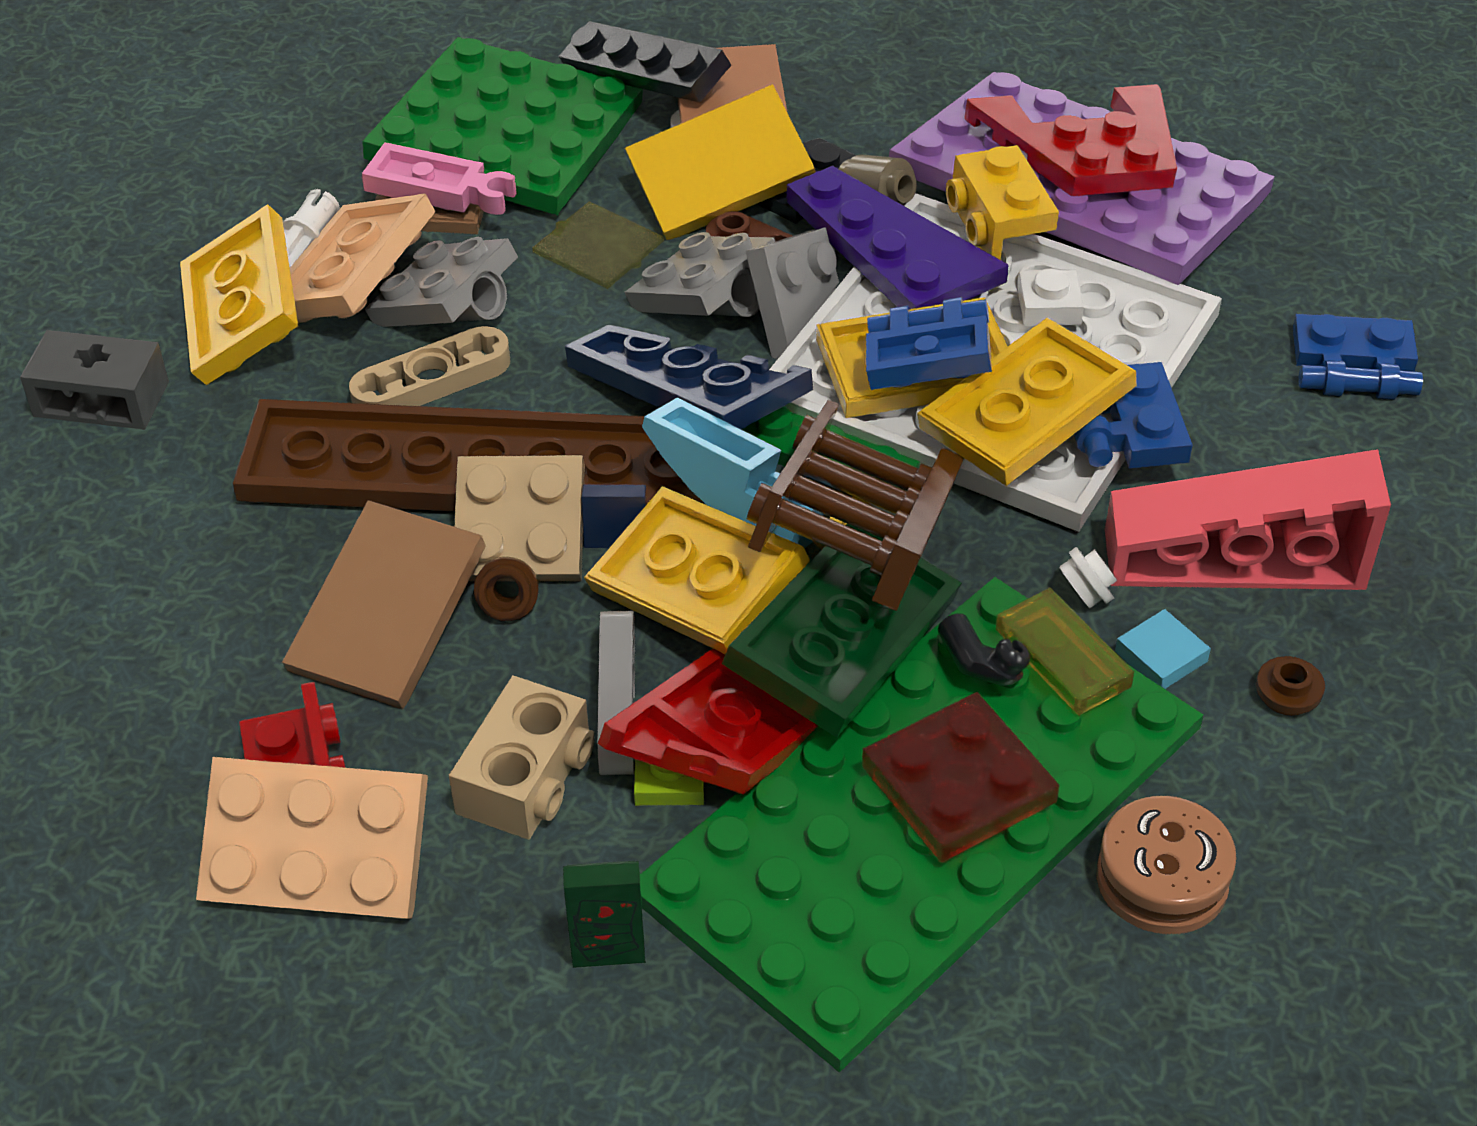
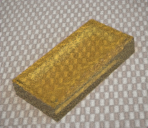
[996,588,1134,716]

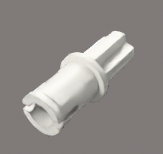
[283,189,340,267]

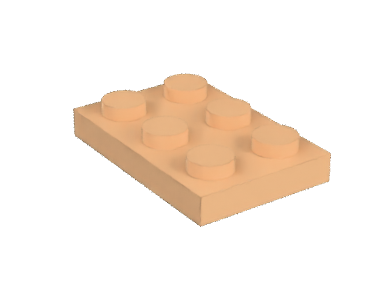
[290,193,436,323]
[196,757,428,919]

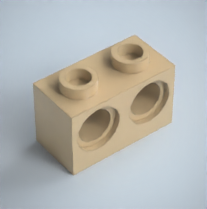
[449,675,594,840]

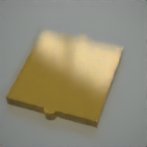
[532,201,664,289]

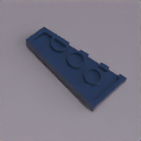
[565,325,813,430]

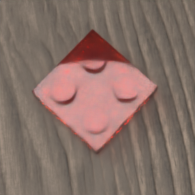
[862,692,1060,863]

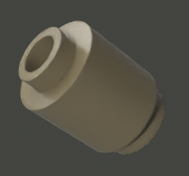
[838,154,917,206]

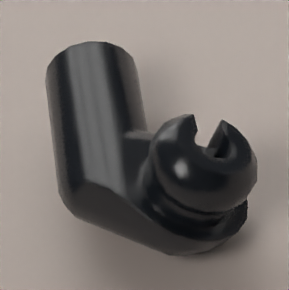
[938,613,1030,686]

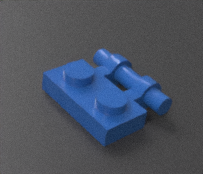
[866,297,992,390]
[1293,314,1423,400]
[1074,362,1193,468]

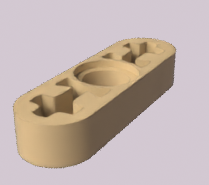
[349,326,510,406]

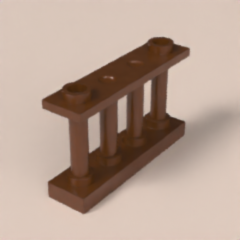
[746,399,964,611]

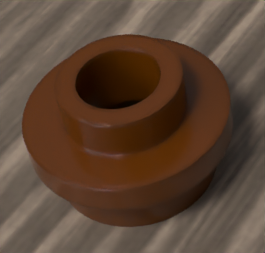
[474,557,539,621]
[1256,656,1325,716]

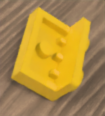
[946,145,1059,260]

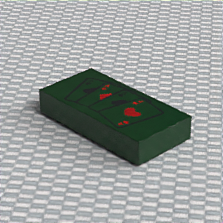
[563,860,646,968]

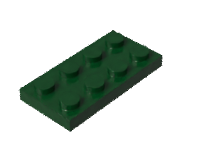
[722,524,962,738]

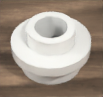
[1059,547,1117,608]

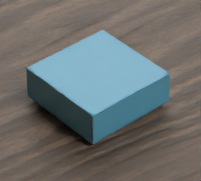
[1115,609,1211,689]

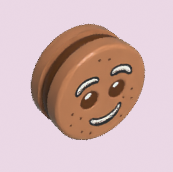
[1097,796,1236,934]

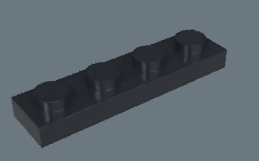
[558,21,731,103]

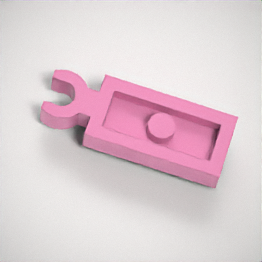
[362,142,517,215]

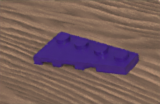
[787,166,1009,309]

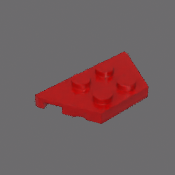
[597,649,818,794]

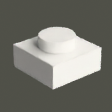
[1017,268,1084,326]

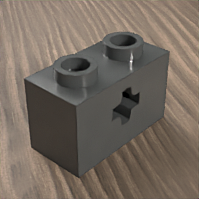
[20,330,169,430]

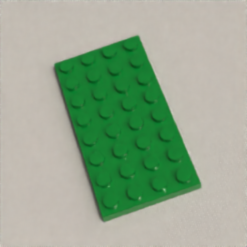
[640,577,1203,1072]

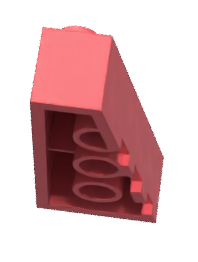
[1105,449,1391,590]

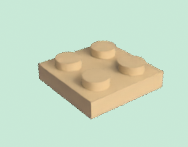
[455,455,585,581]

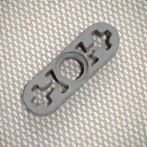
[598,611,635,775]

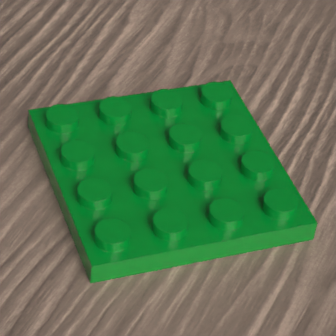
[362,37,643,215]

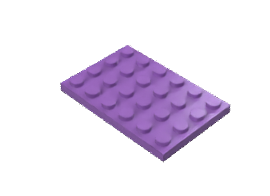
[889,72,1275,285]

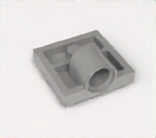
[625,232,776,317]
[365,237,518,327]

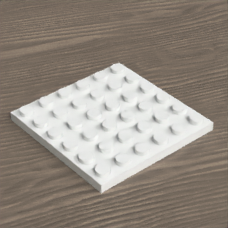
[769,193,1222,532]

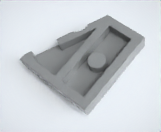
[746,227,839,359]

